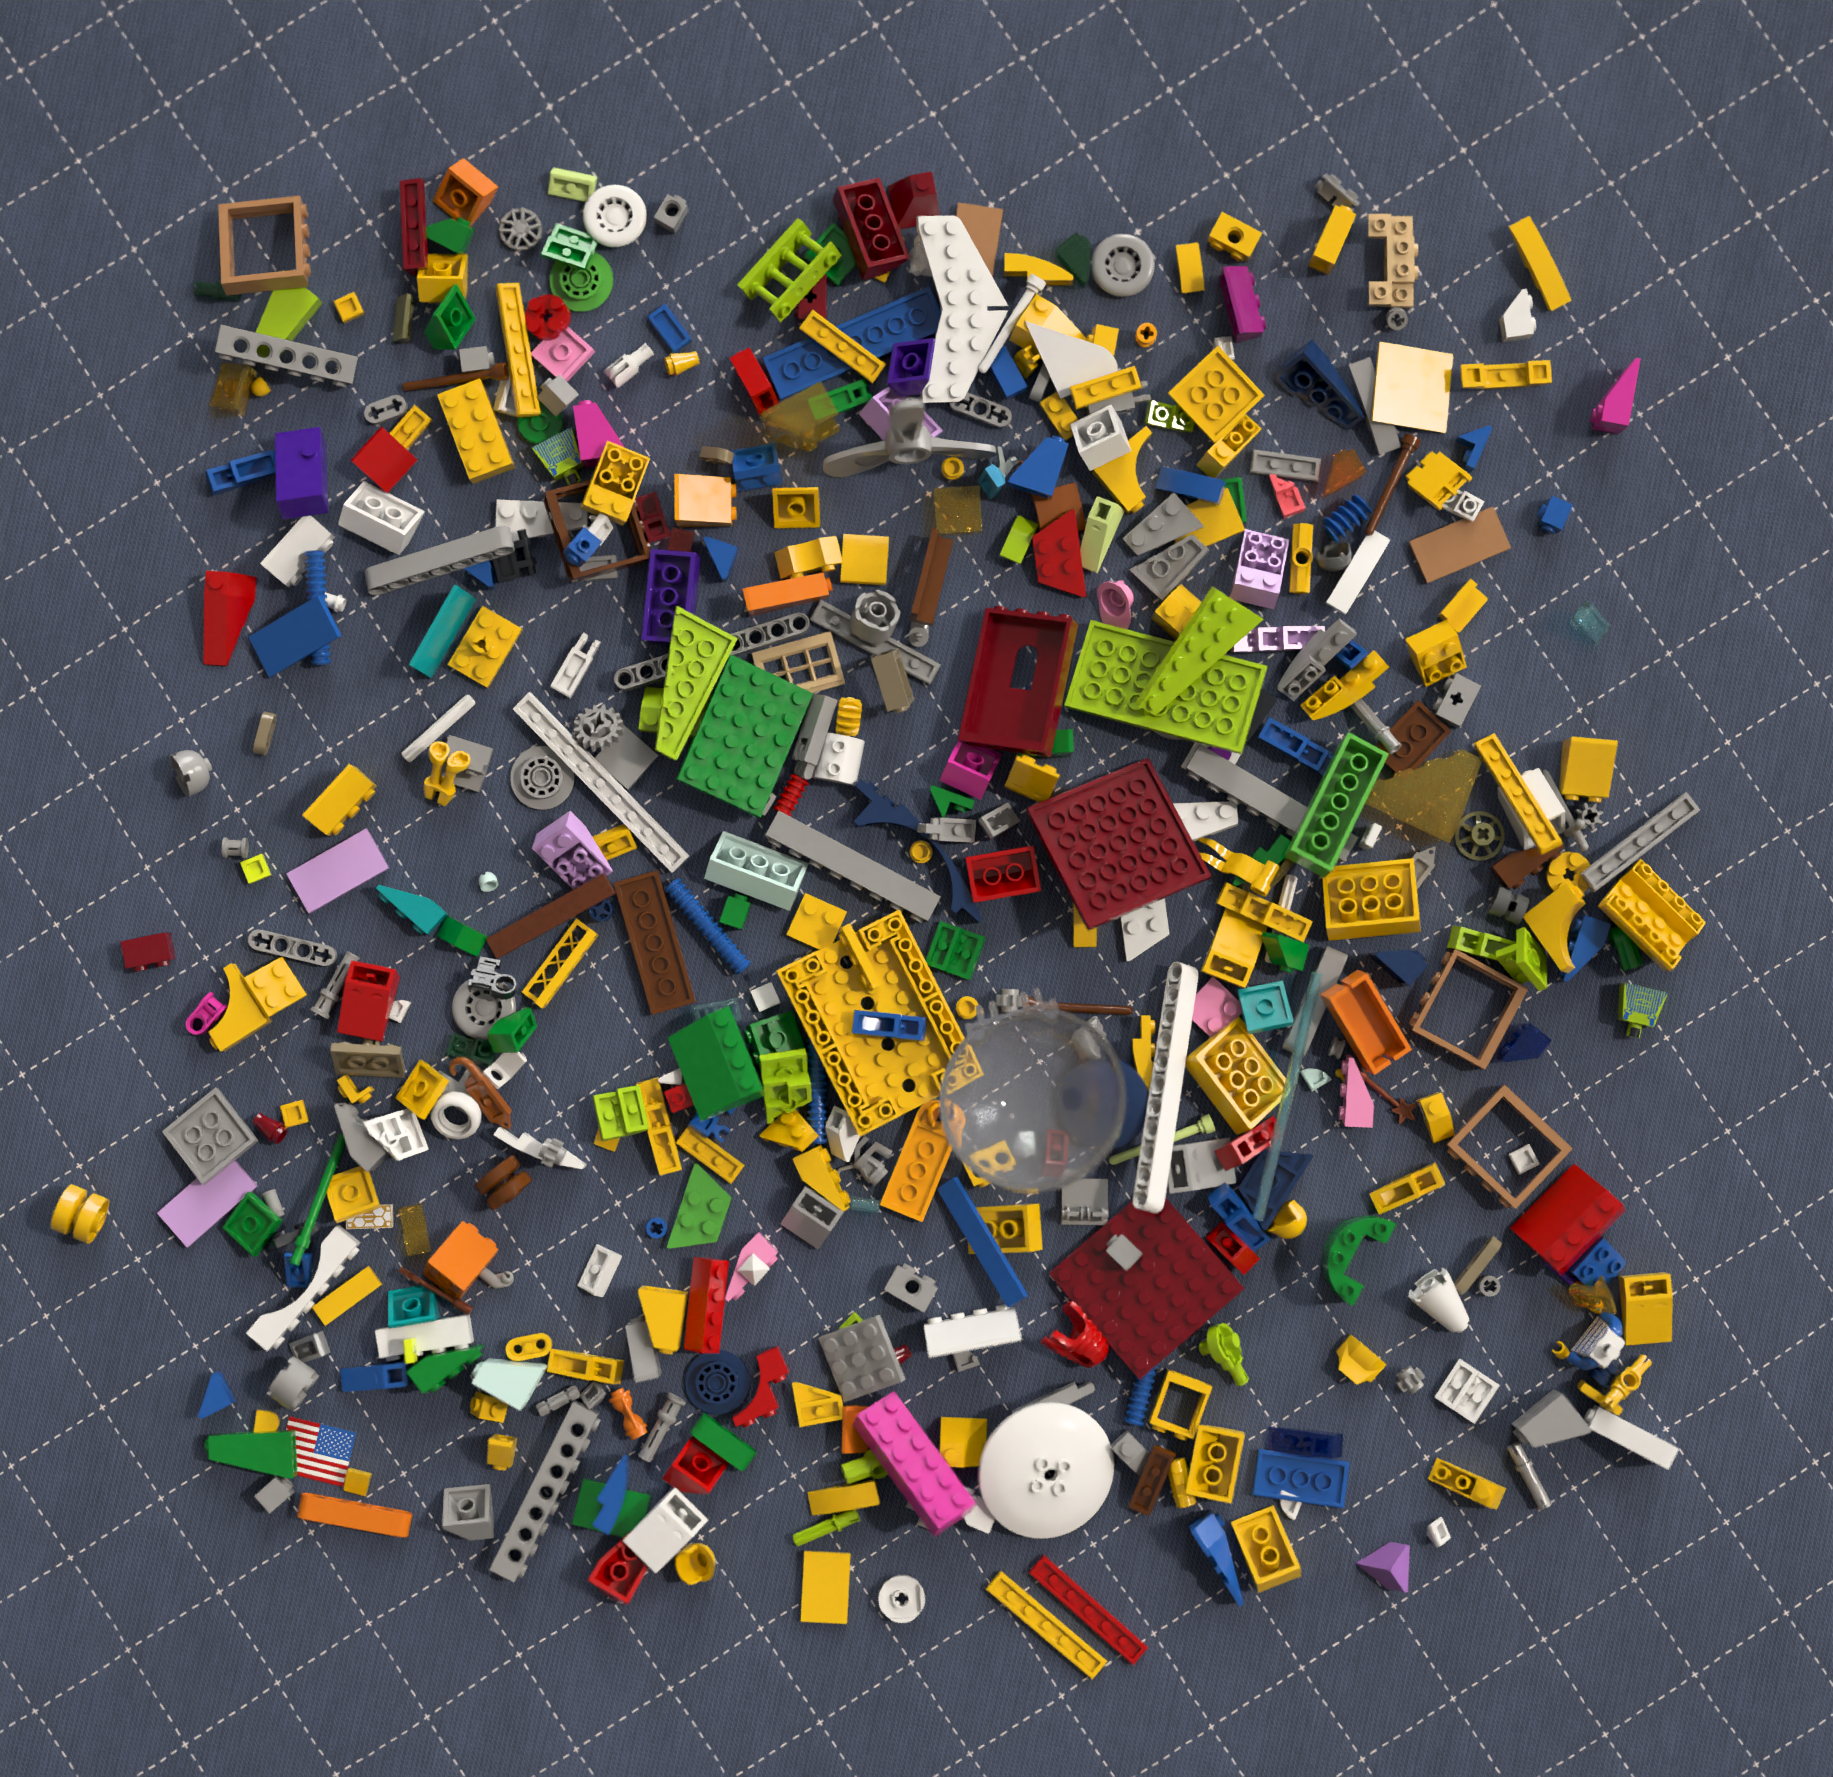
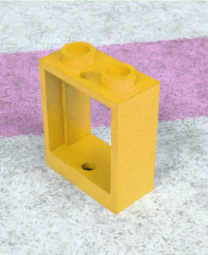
[1308,205,1356,275]
[1148,1369,1212,1441]

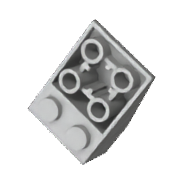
[334,1103,390,1172]
[1167,1137,1236,1194]

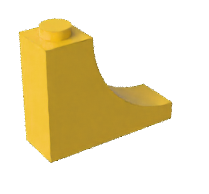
[1092,426,1152,514]
[1523,883,1586,973]
[209,963,272,1051]

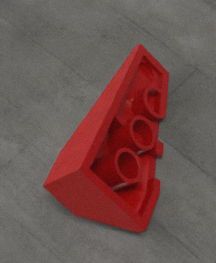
[203,570,257,666]

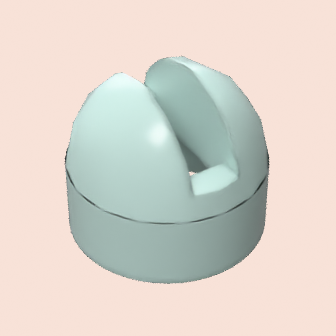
[479,872,498,892]

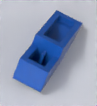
[986,334,1027,400]
[205,450,276,496]
[1155,466,1226,505]
[852,1010,927,1042]
[1207,1182,1271,1252]

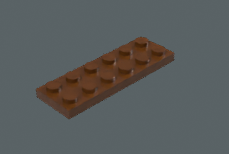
[614,870,696,1015]

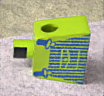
[532,428,584,485]
[1618,983,1667,1039]

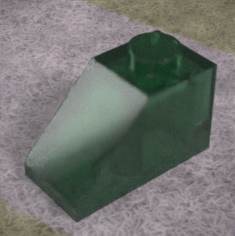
[1055,232,1091,289]

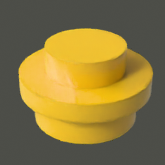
[941,457,964,480]
[910,840,932,863]
[956,996,979,1019]

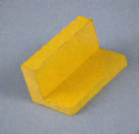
[1438,579,1488,633]

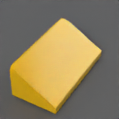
[592,824,637,860]

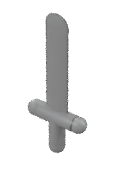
[1543,770,1589,851]

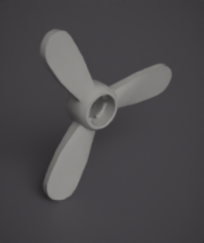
[822,399,997,478]

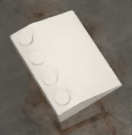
[924,1304,1021,1357]

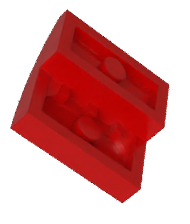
[351,426,418,493]

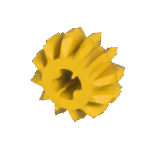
[835,697,862,737]

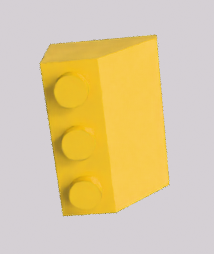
[303,764,377,837]
[1186,1425,1245,1503]

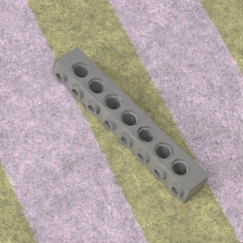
[490,1400,601,1582]

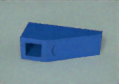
[1558,915,1611,982]
[340,1361,412,1392]

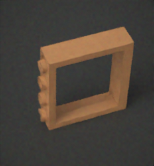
[218,196,311,295]
[1408,949,1529,1069]
[1446,1085,1573,1209]

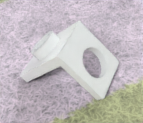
[482,1052,527,1089]

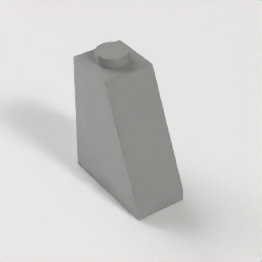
[625,1316,662,1383]

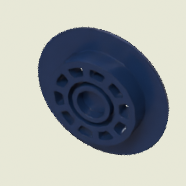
[685,1350,750,1415]

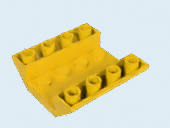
[1598,858,1706,971]

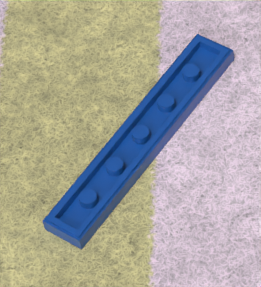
[937,1177,1028,1308]

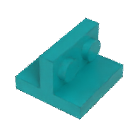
[1238,980,1294,1035]

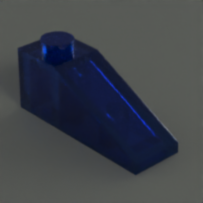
[1267,1426,1344,1459]

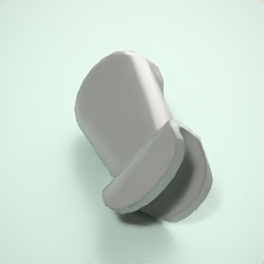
[908,605,929,647]

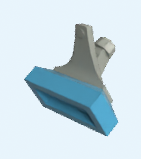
[977,446,1019,500]

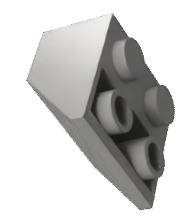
[780,1186,844,1249]

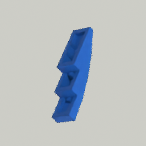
[1258,717,1333,776]

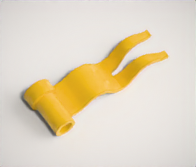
[1198,837,1280,896]

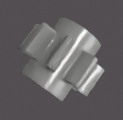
[1574,803,1603,831]
[996,989,1024,1013]
[538,1138,567,1168]
[1395,1365,1425,1394]

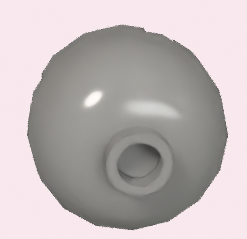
[169,750,212,797]

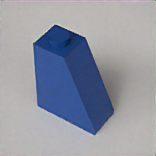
[1008,436,1069,500]

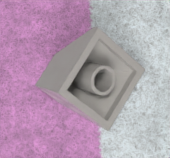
[443,1484,494,1541]

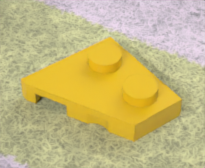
[759,1109,819,1151]
[792,1382,843,1427]

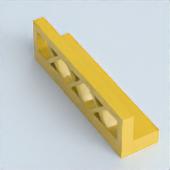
[522,918,599,1009]

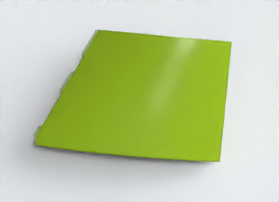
[759,1048,812,1124]

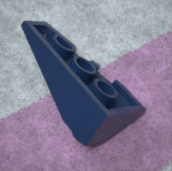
[1272,339,1366,430]

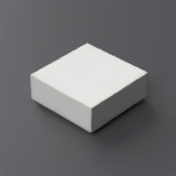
[750,982,780,1012]
[1508,1144,1540,1175]

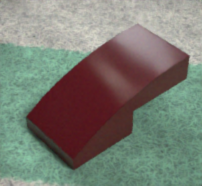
[635,491,671,543]

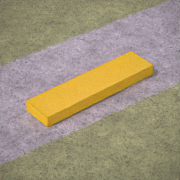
[799,310,886,383]

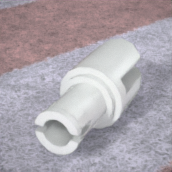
[604,343,654,388]

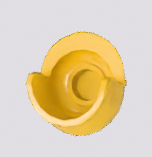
[1267,1200,1307,1239]
[675,1543,715,1585]

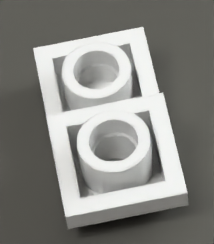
[1442,490,1484,522]

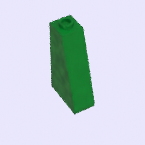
[205,1429,298,1478]

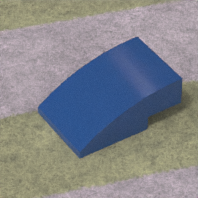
[593,1454,630,1535]

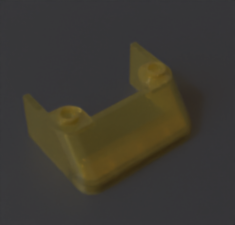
[760,381,841,452]

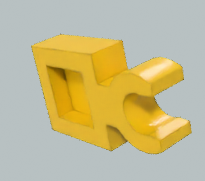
[1013,344,1040,379]

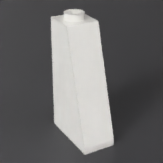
[1584,1405,1679,1470]

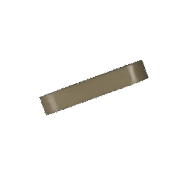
[1454,1235,1502,1295]

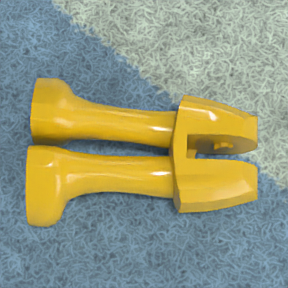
[424,741,471,806]

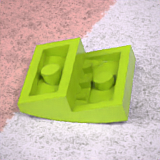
[592,1085,649,1142]

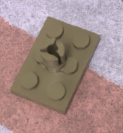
[330,1038,406,1078]

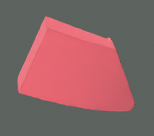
[1269,474,1305,518]

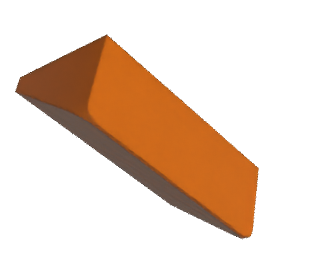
[842,1405,869,1453]

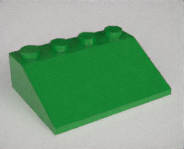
[668,1006,765,1122]

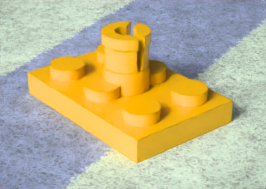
[448,606,523,688]

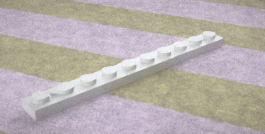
[513,692,689,873]

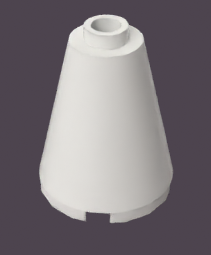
[1409,1268,1469,1333]

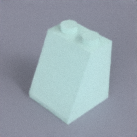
[471,1358,548,1410]

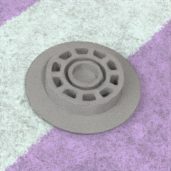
[1091,234,1155,297]
[510,746,574,810]
[452,980,516,1040]

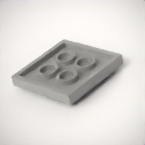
[162,1087,258,1185]
[818,1315,905,1402]

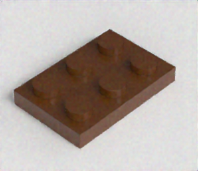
[1374,700,1451,781]

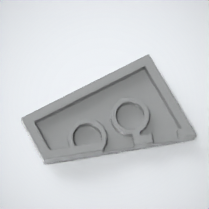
[1129,534,1210,601]

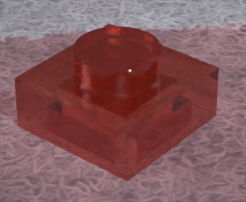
[667,528,695,552]

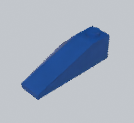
[1188,1510,1244,1606]

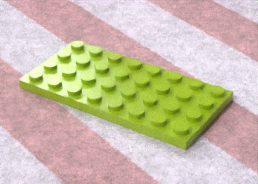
[1065,620,1267,755]

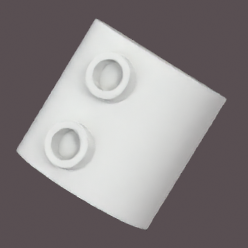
[811,733,865,786]

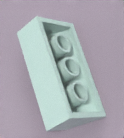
[704,831,809,911]

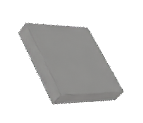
[595,725,658,790]

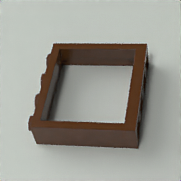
[542,480,651,584]

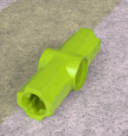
[841,1449,888,1484]

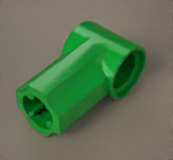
[1608,926,1643,971]

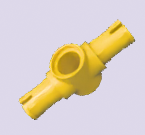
[1600,1354,1652,1412]

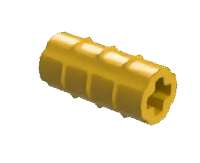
[1167,1457,1196,1508]

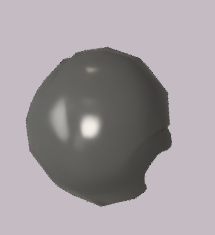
[1317,542,1352,572]

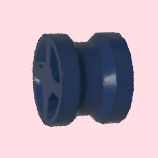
[589,900,613,922]

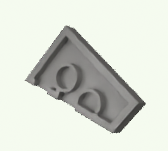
[1123,493,1204,556]

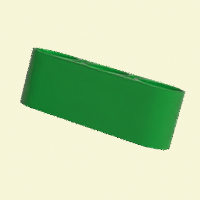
[690,1413,757,1472]

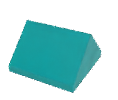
[388,1283,440,1329]

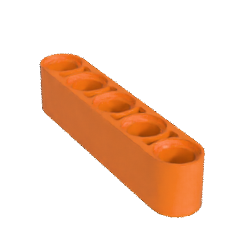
[297,1493,412,1537]

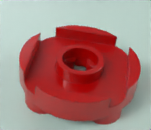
[525,294,571,341]

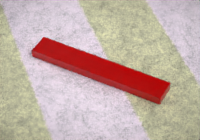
[1028,1554,1148,1665]

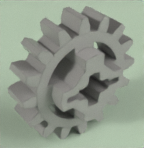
[574,704,624,752]

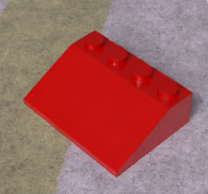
[1510,1164,1625,1277]

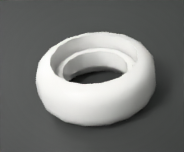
[431,1091,481,1140]

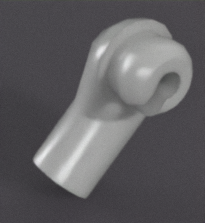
[479,1267,514,1289]

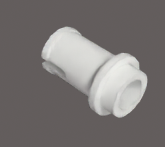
[325,592,346,612]

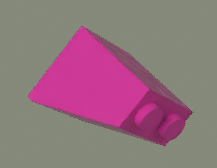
[573,400,625,468]

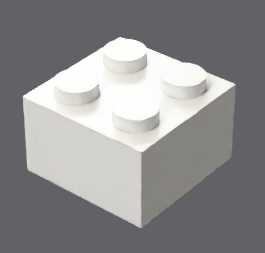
[1070,405,1131,471]

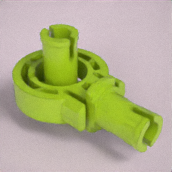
[1199,1323,1249,1386]

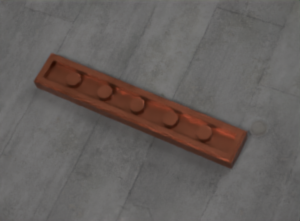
[486,873,616,959]

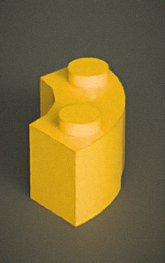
[774,536,843,579]

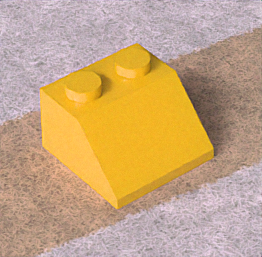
[417,254,468,303]

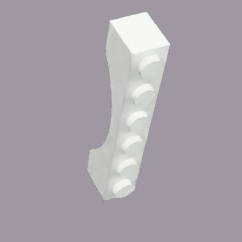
[246,1225,361,1351]

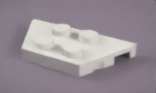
[1120,898,1169,961]

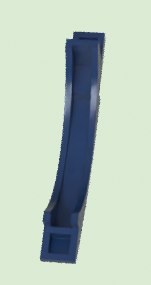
[854,779,982,923]

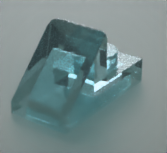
[1569,600,1611,644]

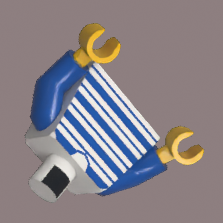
[1552,1297,1625,1370]

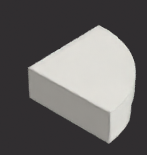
[389,1000,411,1023]
[1279,1490,1302,1520]

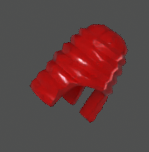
[1041,1301,1108,1368]

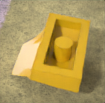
[1336,1334,1386,1385]

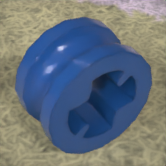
[646,1217,667,1239]

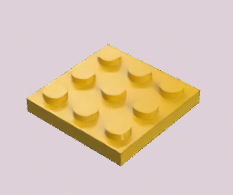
[1167,346,1265,443]

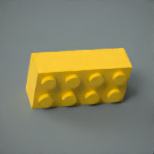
[437,378,515,484]

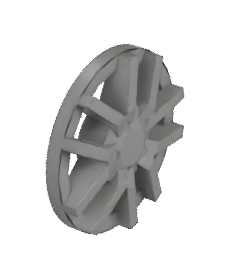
[499,207,542,251]

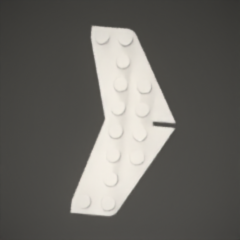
[916,216,1008,403]

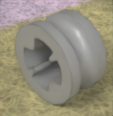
[1386,307,1408,330]
[1328,1036,1346,1059]
[1478,1275,1500,1297]

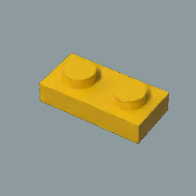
[1040,392,1078,441]

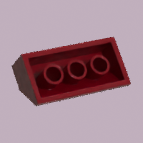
[833,177,910,280]

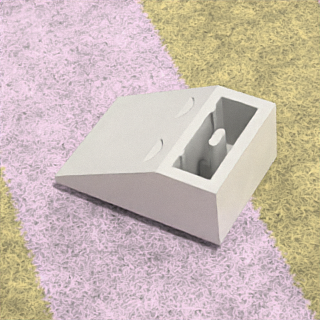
[623,1488,708,1574]

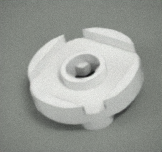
[879,1575,925,1623]

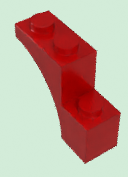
[732,1346,789,1428]

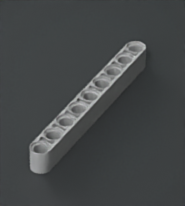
[614,613,810,691]

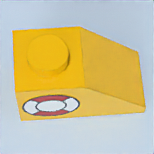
[1416,1092,1455,1143]

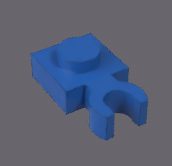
[687,1111,731,1145]

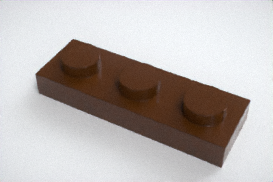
[1128,1444,1176,1516]

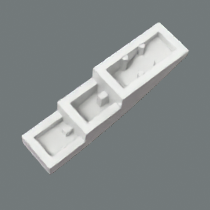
[1326,531,1390,615]
[494,1127,587,1169]

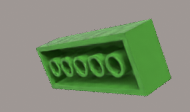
[1284,732,1389,878]

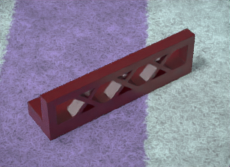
[400,178,428,277]

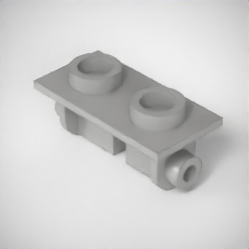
[1315,174,1361,212]

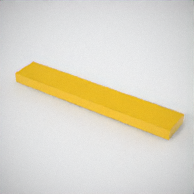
[495,283,541,417]
[1474,733,1562,855]
[986,1570,1107,1679]

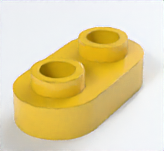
[506,1333,552,1361]

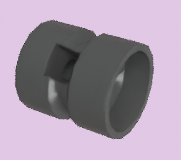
[1487,885,1530,925]

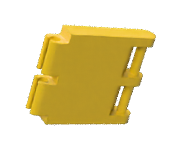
[1405,451,1472,511]

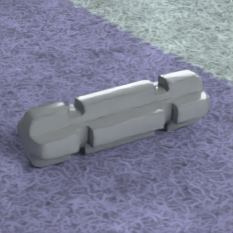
[536,1385,581,1416]

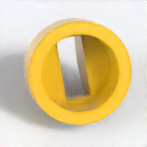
[251,377,271,396]

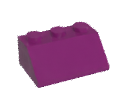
[1219,266,1266,343]

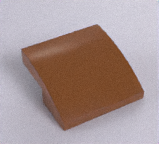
[1031,482,1086,532]

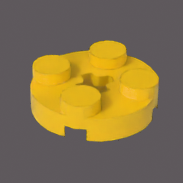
[1545,852,1590,893]

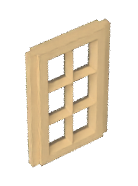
[752,631,845,693]

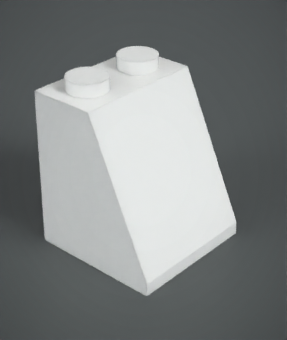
[1497,768,1565,850]

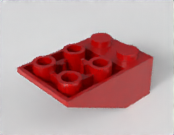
[337,960,400,1042]

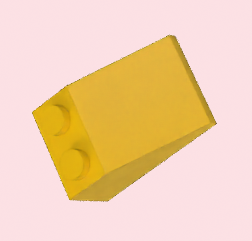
[1009,294,1087,360]
[968,1203,1043,1254]
[1231,1505,1301,1593]

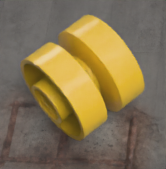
[51,1184,109,1244]

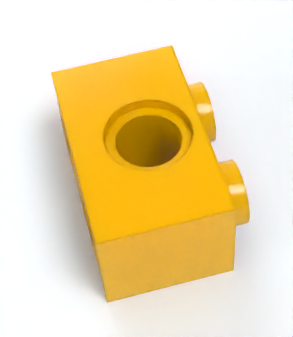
[1207,212,1262,262]

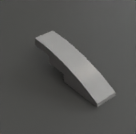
[1348,357,1401,455]

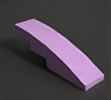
[1231,626,1325,653]

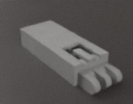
[791,694,838,779]
[1012,1382,1095,1414]

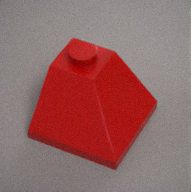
[662,1435,729,1494]

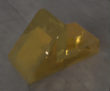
[1569,1275,1617,1315]

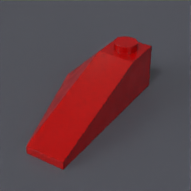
[587,1529,648,1605]

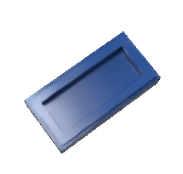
[647,304,692,354]

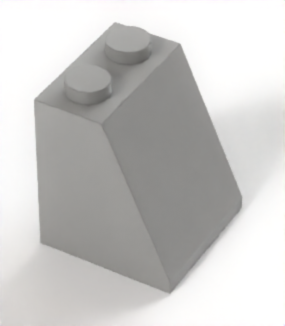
[1511,1389,1592,1448]

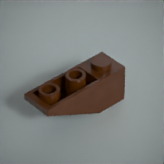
[1489,845,1564,890]

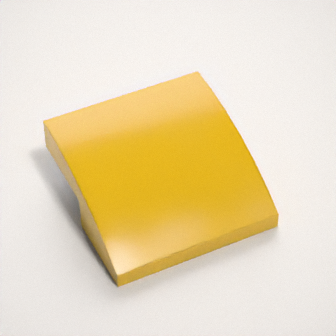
[840,534,889,585]

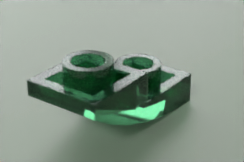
[445,1033,495,1066]

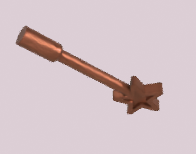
[1357,1065,1416,1124]
[398,1267,473,1315]

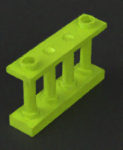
[737,218,841,323]

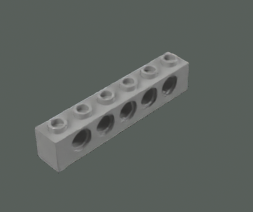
[215,325,358,387]

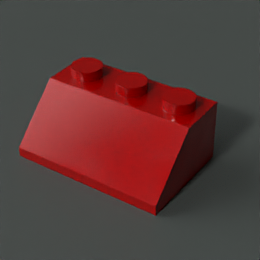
[965,846,1041,903]

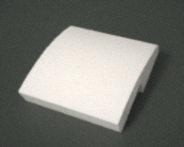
[1435,1359,1500,1424]

